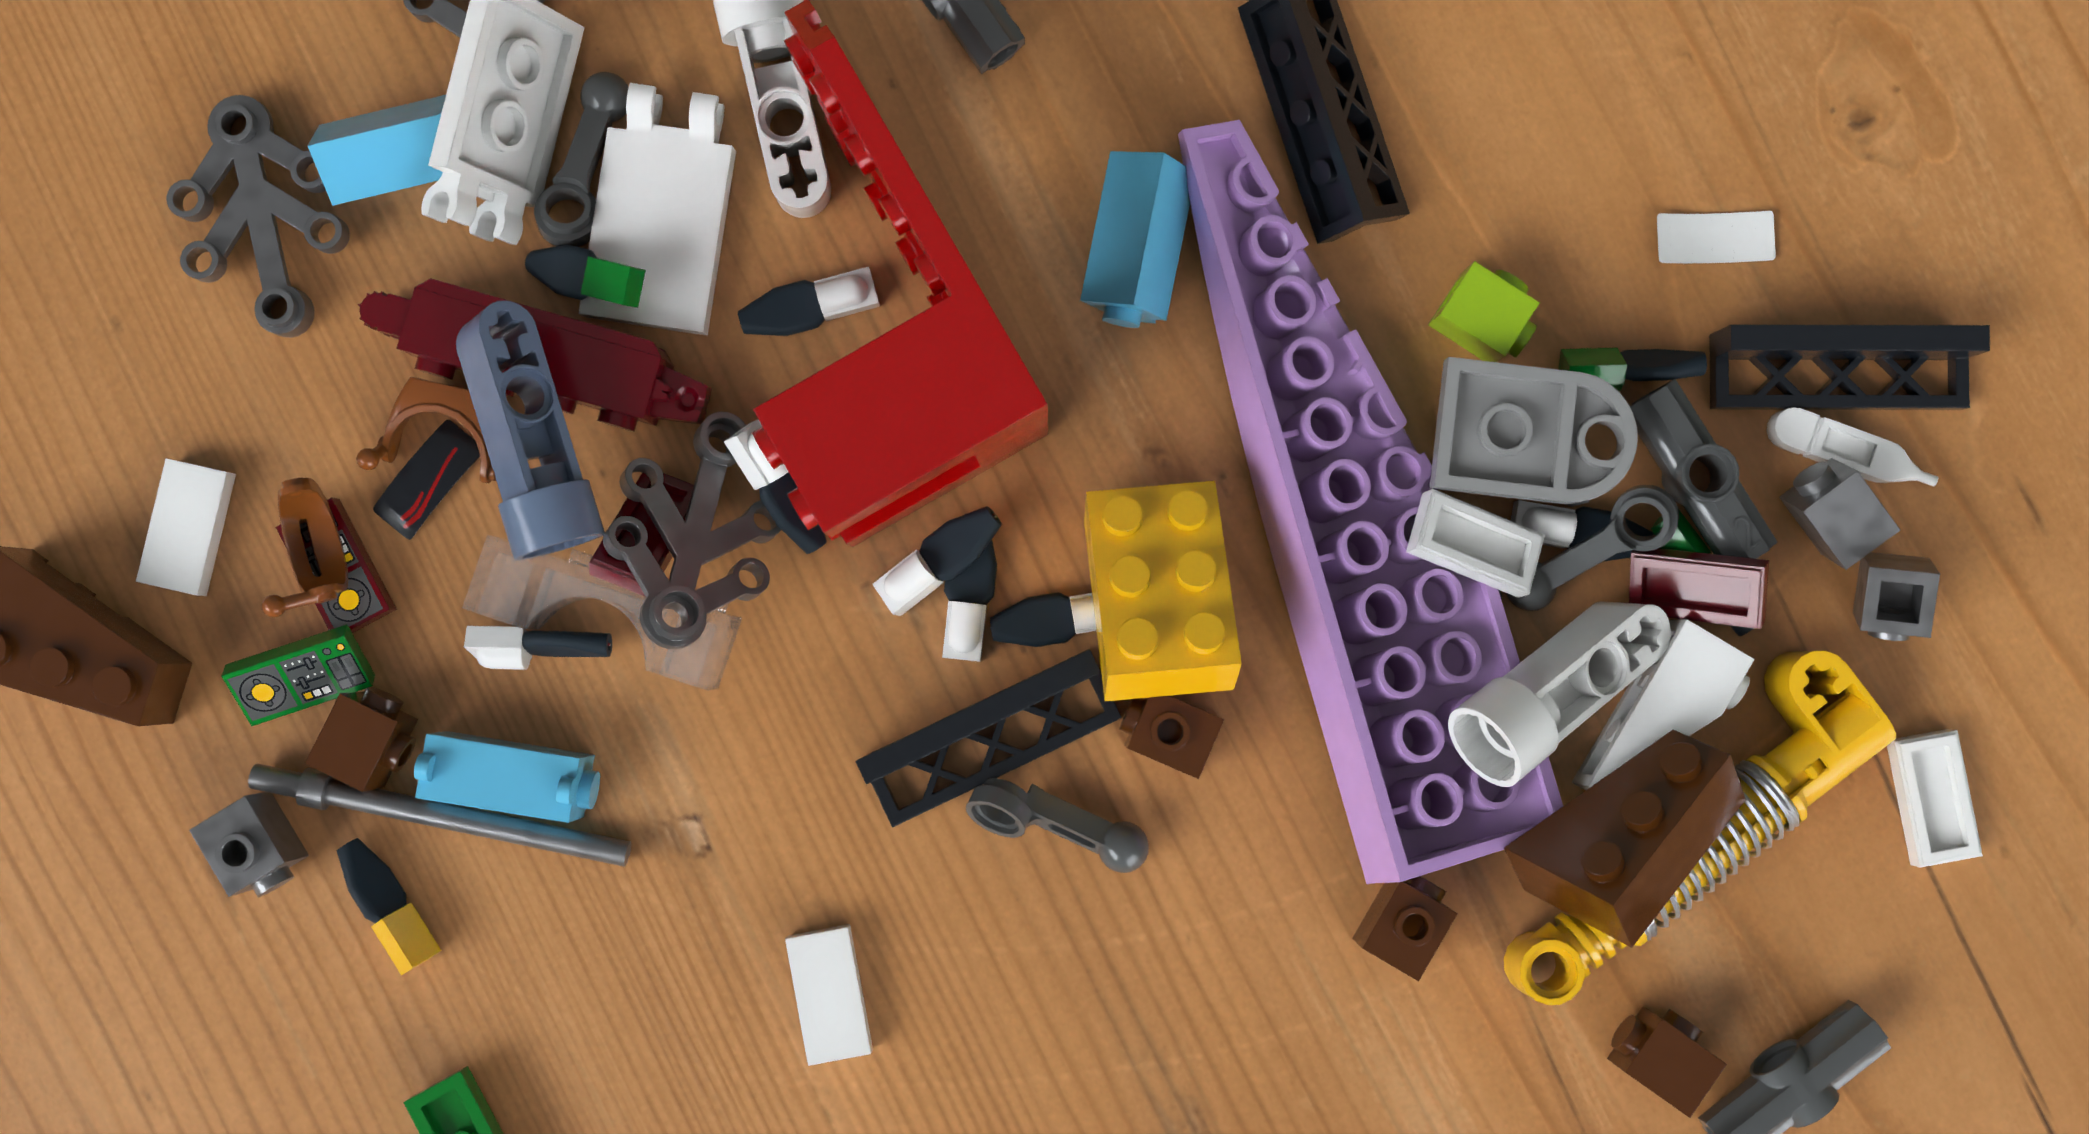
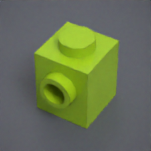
[1428,261,1540,362]

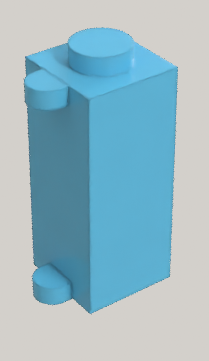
[307,95,446,206]
[1080,151,1190,328]
[414,731,600,823]

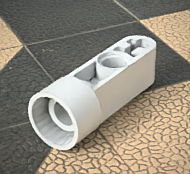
[713,0,831,218]
[1448,601,1671,787]

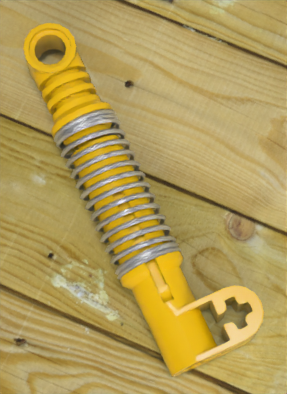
[1504,651,1896,1005]

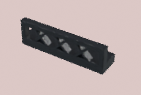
[1238,0,1410,244]
[1709,325,1990,410]
[855,649,1122,828]

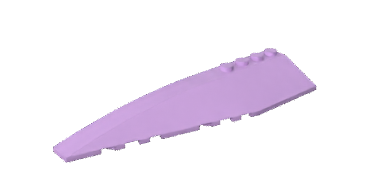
[1178,120,1563,884]

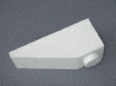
[1572,619,1755,790]

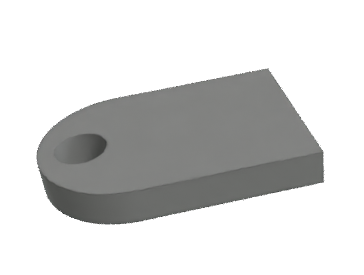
[1429,357,1638,504]

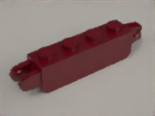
[358,278,712,432]

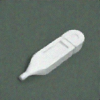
[1766,407,1939,487]

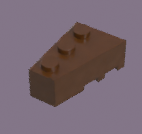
[0,546,192,727]
[1504,730,1746,948]

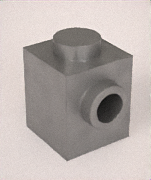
[1779,458,1900,570]
[1853,552,1940,641]
[189,792,309,897]

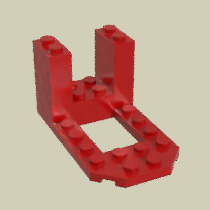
[752,0,1048,547]

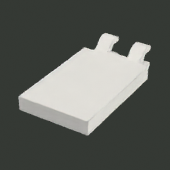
[421,0,585,245]
[579,83,736,336]

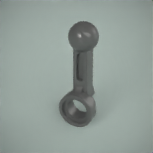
[534,72,629,247]
[1506,485,1679,611]
[966,778,1149,873]

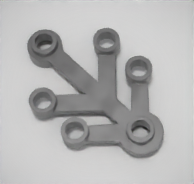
[166,95,350,338]
[603,412,781,649]

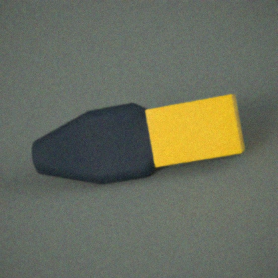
[336,838,442,976]

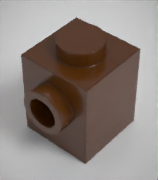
[305,687,418,792]
[1119,696,1224,779]
[1352,876,1458,981]
[1607,1007,1727,1118]

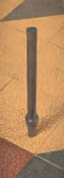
[248,763,631,867]

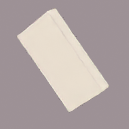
[136,458,236,596]
[1406,489,1545,598]
[1887,729,1983,868]
[785,924,873,1066]

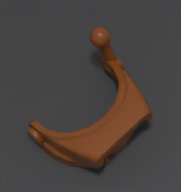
[356,377,496,483]
[261,478,349,618]

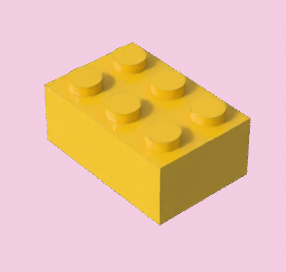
[1084,481,1242,701]

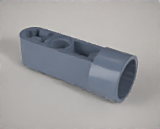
[456,301,605,560]

